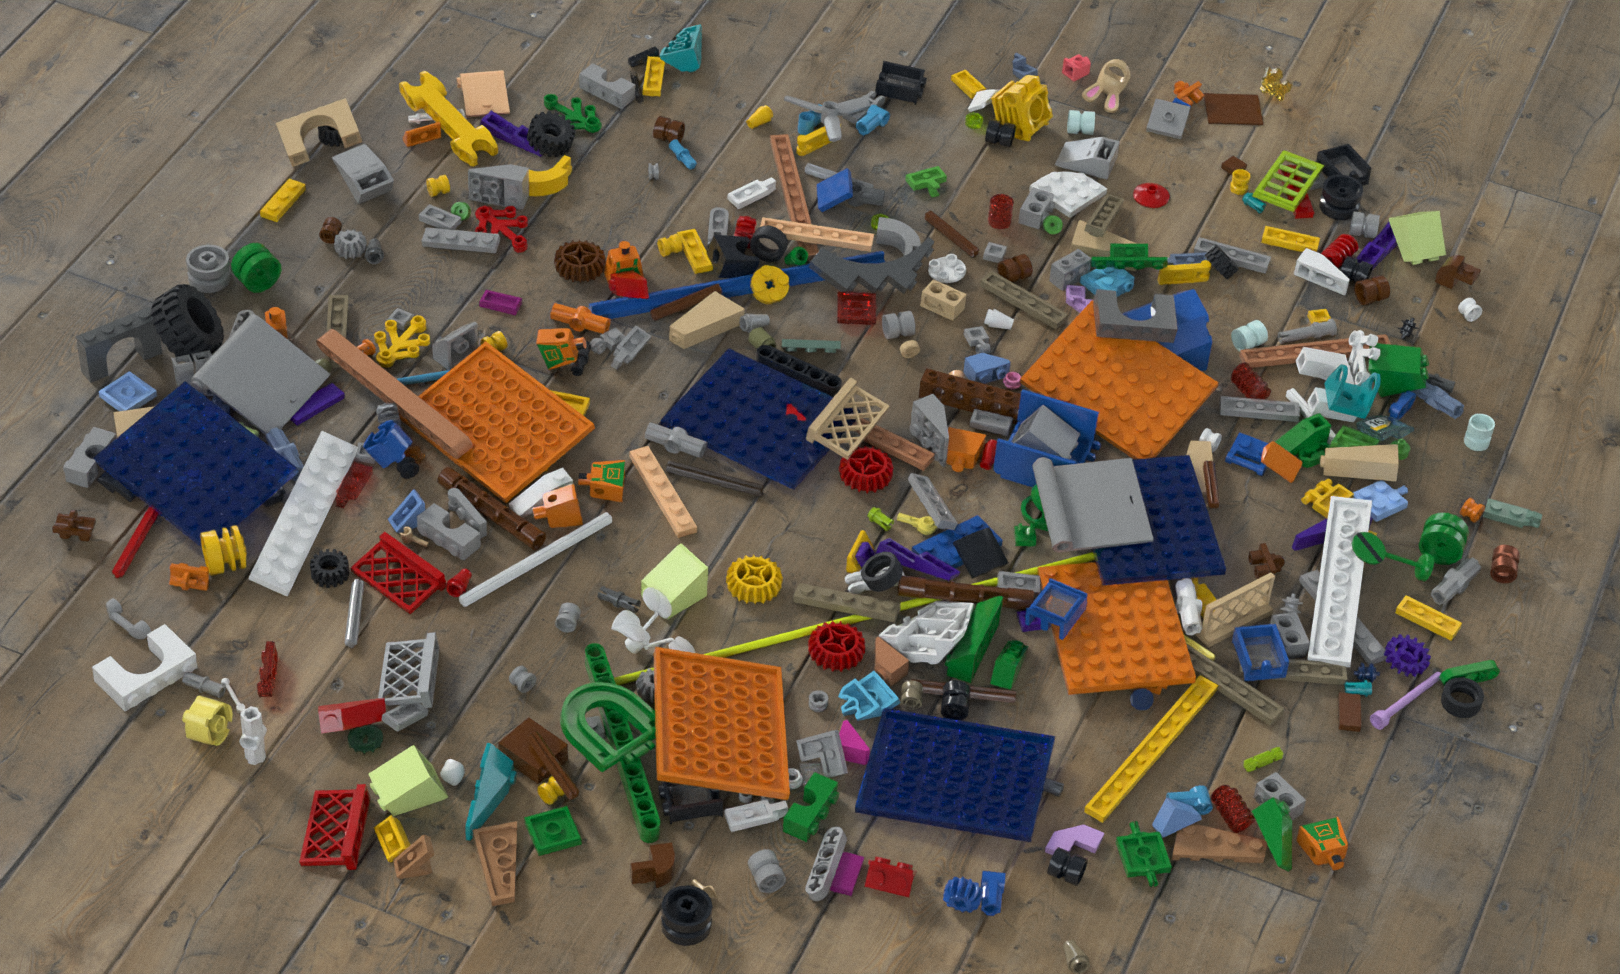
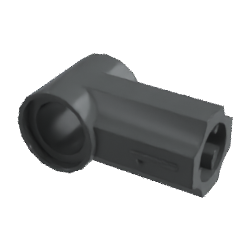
[847,182,885,207]

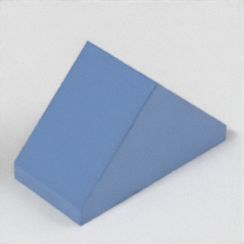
[388,489,425,534]
[1152,797,1202,838]

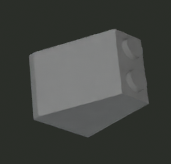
[1012,405,1080,460]

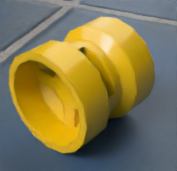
[1230,169,1250,195]
[426,175,450,197]
[657,234,683,257]
[480,331,508,351]
[537,776,565,805]

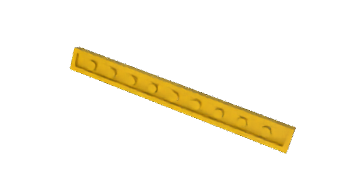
[1084,675,1218,823]

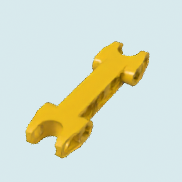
[399,71,498,167]

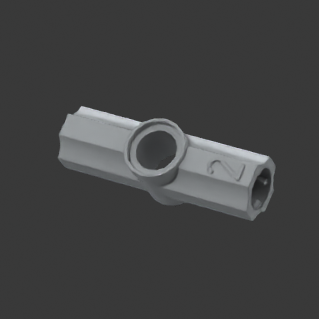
[645,422,707,458]
[1431,557,1481,605]

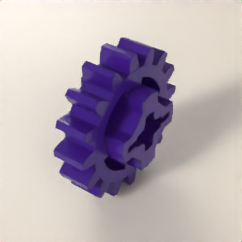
[1384,634,1431,677]

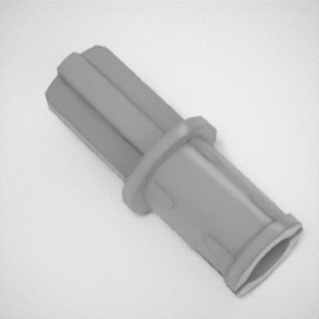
[182,672,226,699]

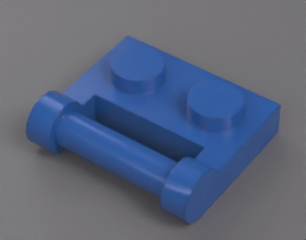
[1225,432,1269,476]

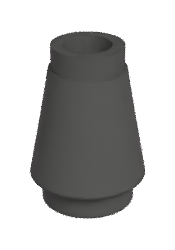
[365,239,384,264]

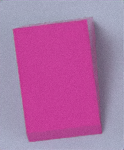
[839,720,870,765]

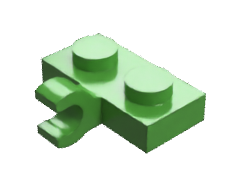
[905,166,947,198]

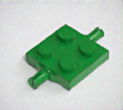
[1116,821,1172,887]

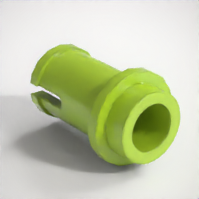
[867,507,894,531]

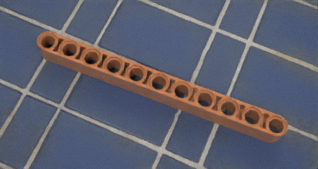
[316,329,473,459]

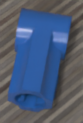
[981,871,1005,916]

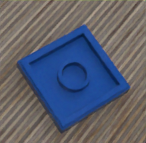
[816,168,853,212]

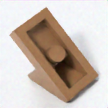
[393,835,434,879]

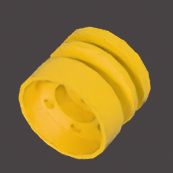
[200,525,247,576]

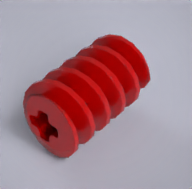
[1321,234,1359,269]

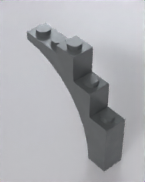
[809,237,935,295]

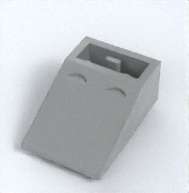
[1055,137,1120,180]
[332,144,394,204]
[468,164,529,210]
[910,394,949,467]

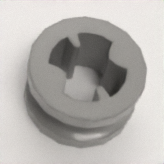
[648,163,659,180]
[809,691,828,712]

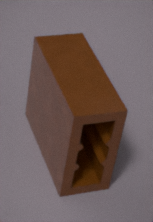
[498,717,568,784]

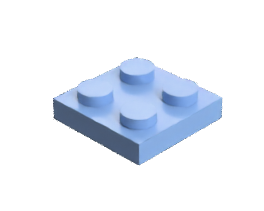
[99,371,157,411]

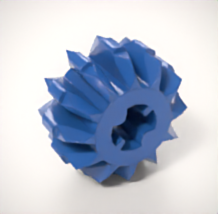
[943,876,983,913]

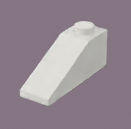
[1294,248,1350,296]
[509,468,573,518]

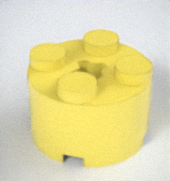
[182,695,233,746]

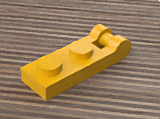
[796,124,841,156]
[1157,260,1212,285]

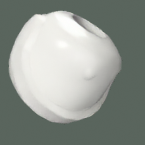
[440,759,465,786]

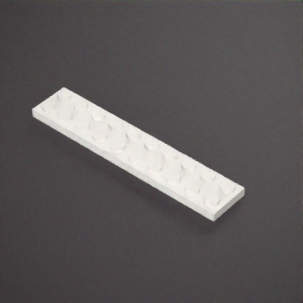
[248,431,358,597]
[1308,496,1372,667]

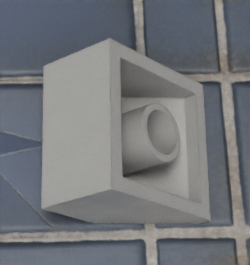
[432,322,478,370]

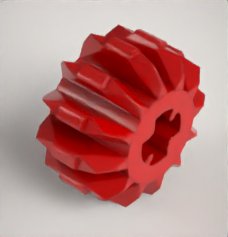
[734,216,757,248]

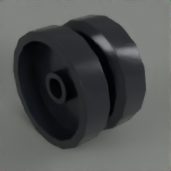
[1319,174,1363,220]
[661,885,713,946]

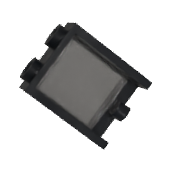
[875,61,927,105]
[1316,144,1372,186]
[658,781,723,825]

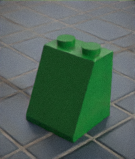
[1368,343,1429,397]

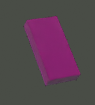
[479,290,522,315]
[830,851,864,896]

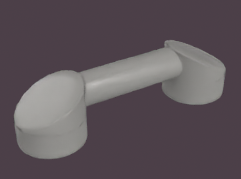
[106,598,151,639]

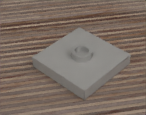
[1146,99,1190,139]

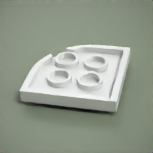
[1029,172,1107,218]

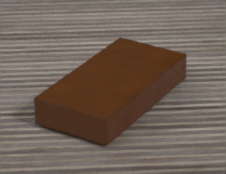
[1338,692,1361,732]

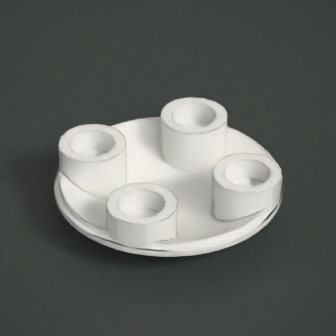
[928,254,966,283]

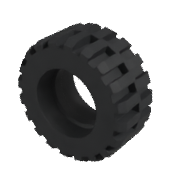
[151,284,224,362]

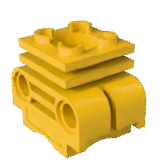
[991,75,1053,141]

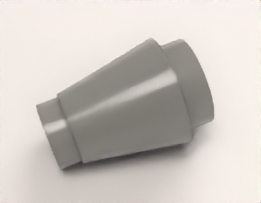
[739,313,770,333]

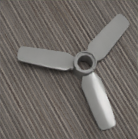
[784,96,870,142]

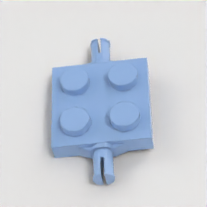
[1353,480,1408,522]

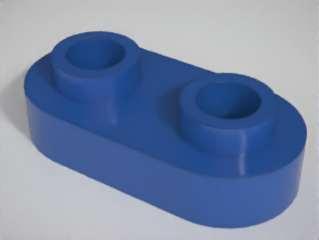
[1388,390,1416,422]

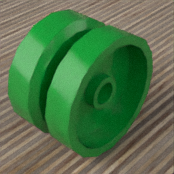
[231,243,282,293]
[1418,513,1469,565]

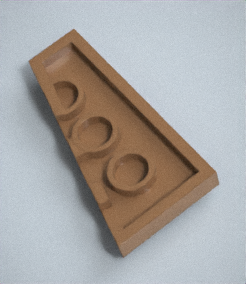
[473,821,517,906]
[1171,824,1267,863]

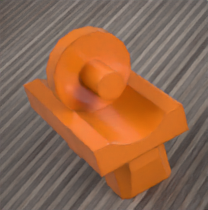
[1174,81,1205,106]
[169,563,209,591]

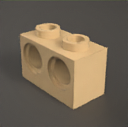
[920,279,966,321]

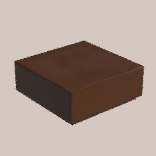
[1221,156,1247,175]

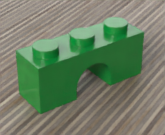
[783,772,840,842]

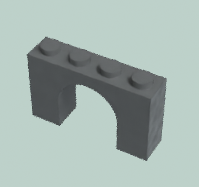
[1093,289,1178,343]
[76,307,162,383]

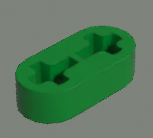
[1297,442,1330,468]

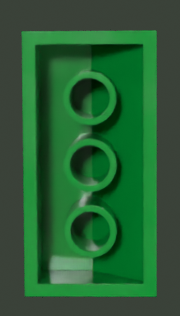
[945,596,1003,683]

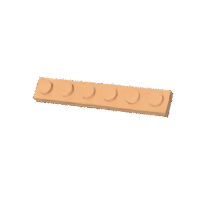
[760,217,874,252]
[629,446,697,538]

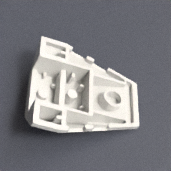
[879,601,974,664]

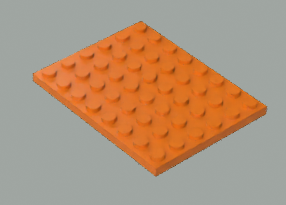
[1020,300,1219,468]
[399,342,595,503]
[1037,556,1196,695]
[654,647,790,800]

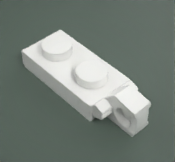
[727,177,776,209]
[724,799,788,832]

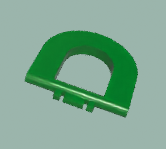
[560,682,656,772]

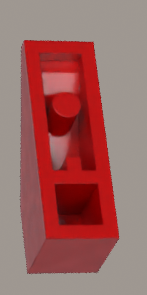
[608,270,649,299]
[318,697,386,734]

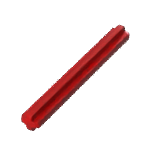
[112,500,163,578]

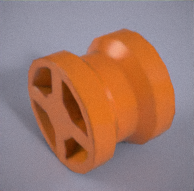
[1460,498,1485,523]

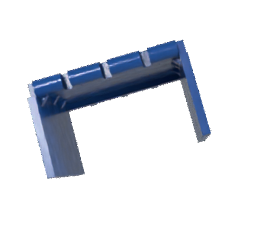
[993,389,1101,487]

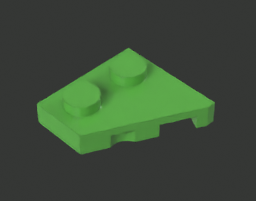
[1330,425,1380,448]

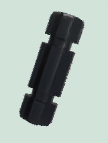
[628,46,659,67]

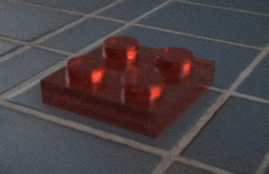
[837,292,876,325]

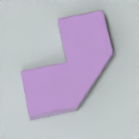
[1066,285,1094,313]
[1045,825,1104,855]

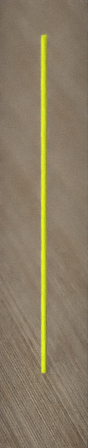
[614,548,1110,685]

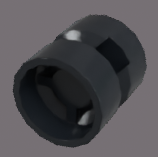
[985,119,1016,148]
[1341,256,1373,284]
[941,680,971,722]
[1047,847,1088,886]

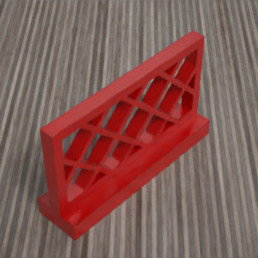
[350,532,447,614]
[299,784,371,870]

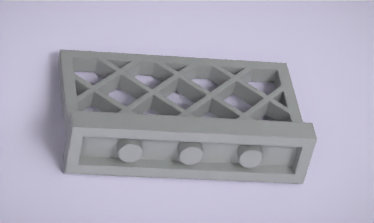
[378,632,440,708]

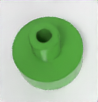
[451,202,471,221]
[1043,215,1063,235]
[1391,439,1410,460]

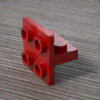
[864,856,917,897]

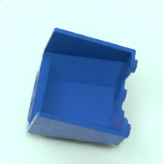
[1122,289,1212,371]

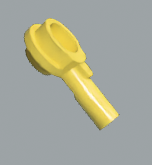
[897,513,937,535]

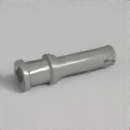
[1278,318,1337,344]

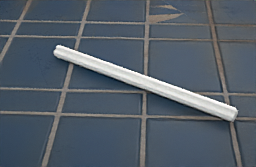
[459,512,612,607]

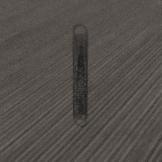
[630,71,644,104]

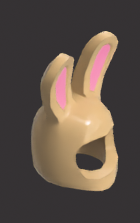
[1082,59,1131,113]

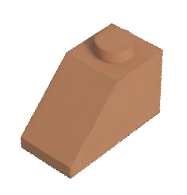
[874,637,909,687]

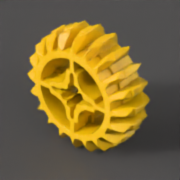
[726,554,783,605]

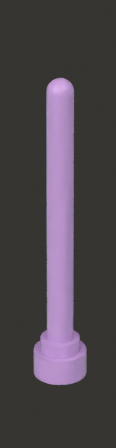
[1370,672,1441,730]

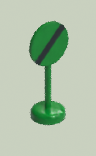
[1351,532,1434,582]

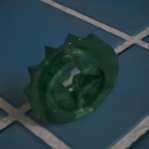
[348,724,383,755]

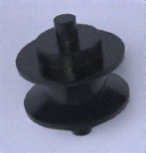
[1397,317,1419,339]
[396,457,419,479]

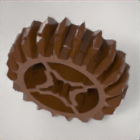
[554,239,606,283]

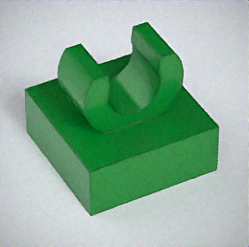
[1014,523,1037,546]

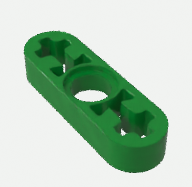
[1439,660,1500,686]

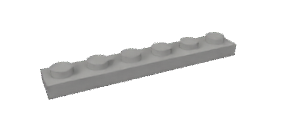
[1299,569,1387,665]

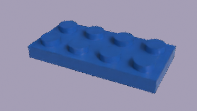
[912,515,1003,578]

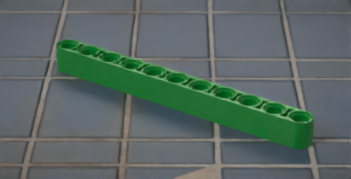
[585,643,660,843]

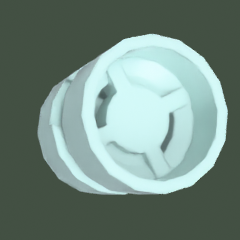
[1067,110,1095,135]
[1231,320,1268,352]
[1464,414,1495,451]

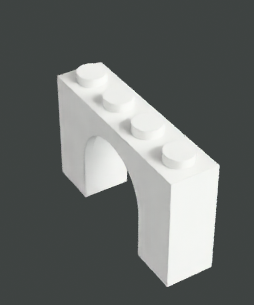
[1296,347,1357,422]
[92,624,197,711]

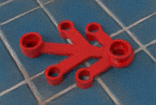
[475,206,528,253]

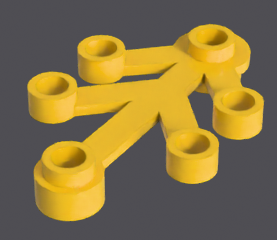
[374,315,430,368]

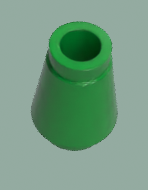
[784,246,808,265]

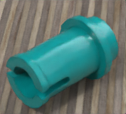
[1242,192,1266,214]
[1344,680,1372,697]

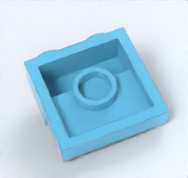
[1080,267,1135,297]

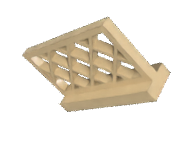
[806,377,889,460]
[1195,573,1275,648]

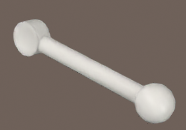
[221,678,245,713]

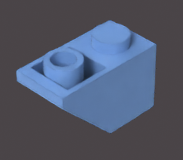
[963,353,1011,384]

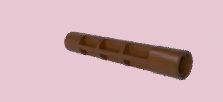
[437,467,546,550]
[897,575,1034,610]

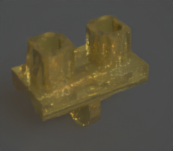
[1260,66,1292,101]

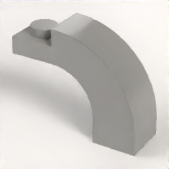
[876,217,921,256]

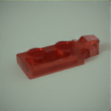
[335,462,373,509]
[257,641,278,698]

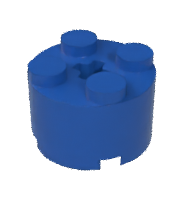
[363,420,413,469]

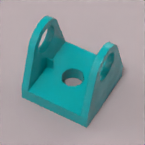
[1324,364,1381,419]

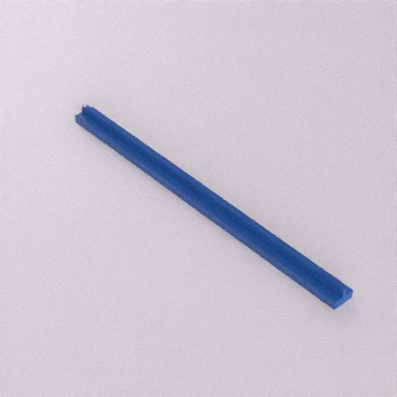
[589,251,885,319]

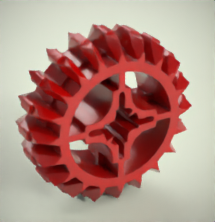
[839,445,894,493]
[808,620,866,672]

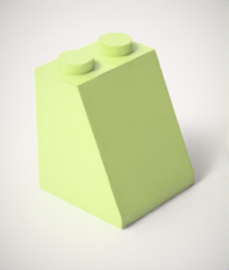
[1389,211,1446,265]
[641,544,708,619]
[369,745,448,816]

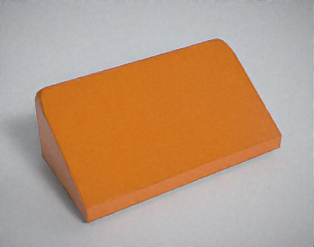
[403,122,441,147]
[1261,441,1302,483]

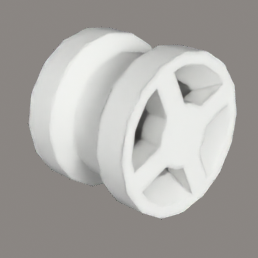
[1458,298,1483,322]
[1199,428,1222,452]

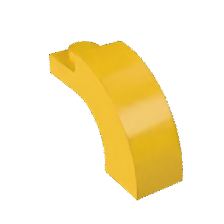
[529,155,572,196]

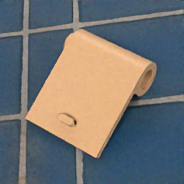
[456,70,510,118]

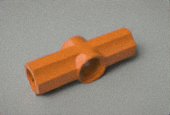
[550,303,611,334]

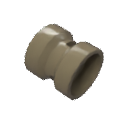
[900,680,923,711]

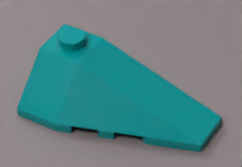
[660,24,702,72]
[465,743,517,841]

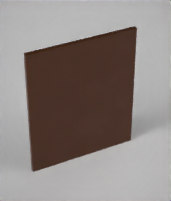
[1204,93,1263,125]

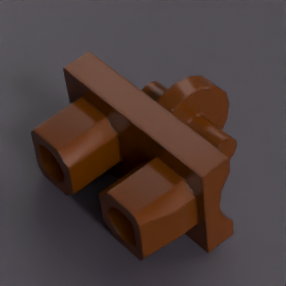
[52,509,96,542]
[1248,543,1285,580]

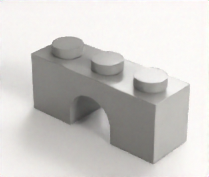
[579,63,635,109]
[63,427,118,488]
[417,503,481,561]

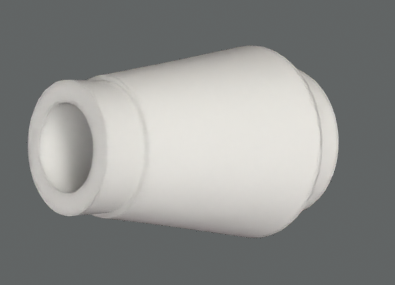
[984,309,1014,330]

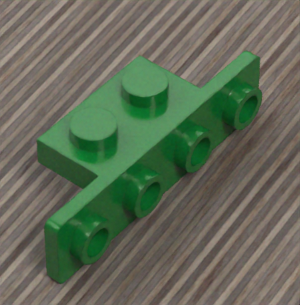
[1091,243,1168,270]

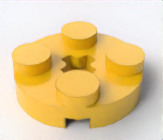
[750,265,789,304]

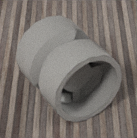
[1349,211,1380,239]
[882,311,915,339]
[748,849,786,893]

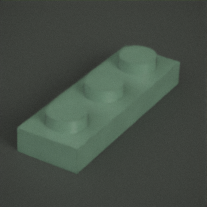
[781,339,841,353]

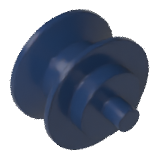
[1354,662,1380,683]
[1130,688,1154,710]

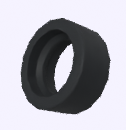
[750,225,788,262]
[861,552,903,592]
[1441,677,1484,718]

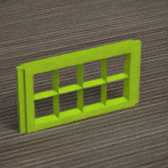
[1253,150,1324,212]

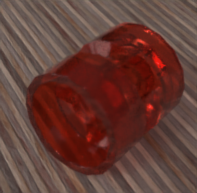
[987,194,1014,229]

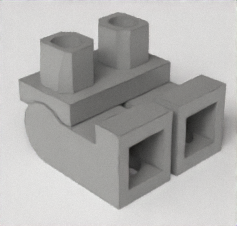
[171,350,214,401]

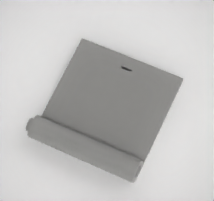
[191,314,330,435]
[1032,457,1154,552]

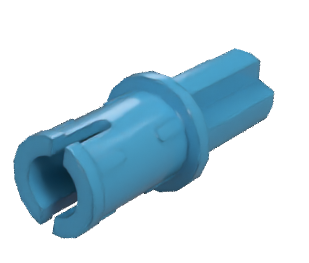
[669,139,697,170]

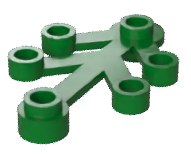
[544,94,602,133]

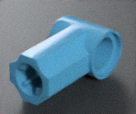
[798,104,822,135]
[856,104,890,136]
[1166,785,1213,815]

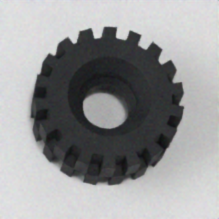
[527,111,575,157]

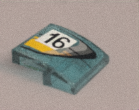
[1356,415,1414,441]

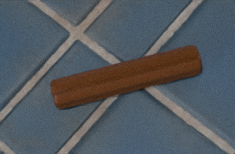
[1203,460,1220,509]

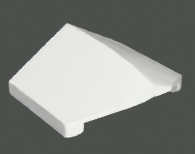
[968,89,1000,112]

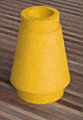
[746,105,773,129]

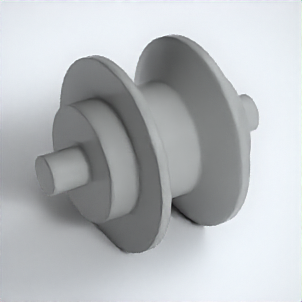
[1280,593,1303,613]

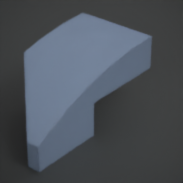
[1013,53,1038,80]

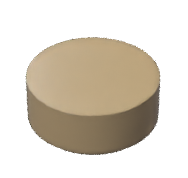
[900,340,920,358]

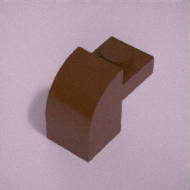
[1435,255,1481,289]
[630,842,675,888]

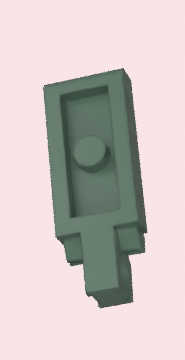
[1483,498,1542,528]

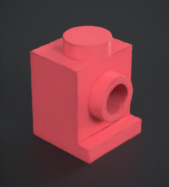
[1062,54,1091,82]

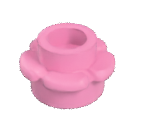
[1003,372,1021,390]

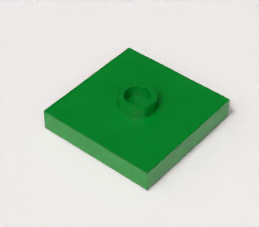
[524,806,582,856]

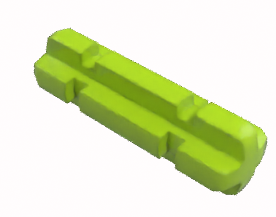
[1243,747,1283,772]

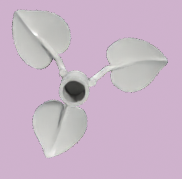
[611,587,696,654]

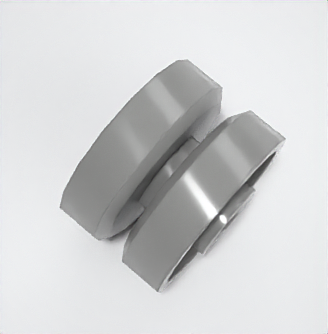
[186,244,231,293]

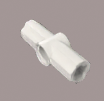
[1175,578,1202,636]
[239,706,267,765]

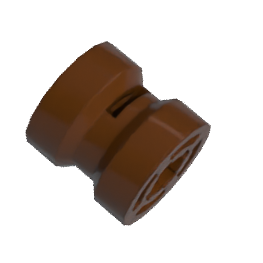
[319,217,342,244]

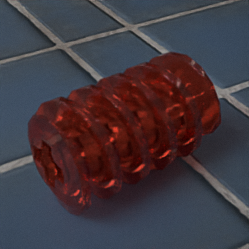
[1230,362,1271,400]
[1211,785,1255,833]

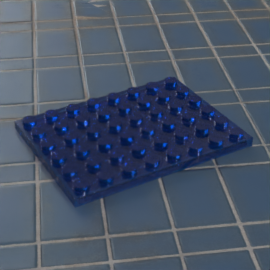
[661,348,861,490]
[94,381,298,549]
[1092,455,1226,586]
[855,708,1055,842]

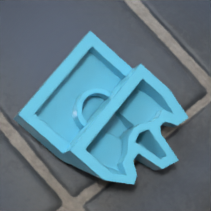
[838,671,900,721]

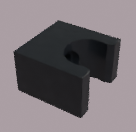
[707,235,760,278]

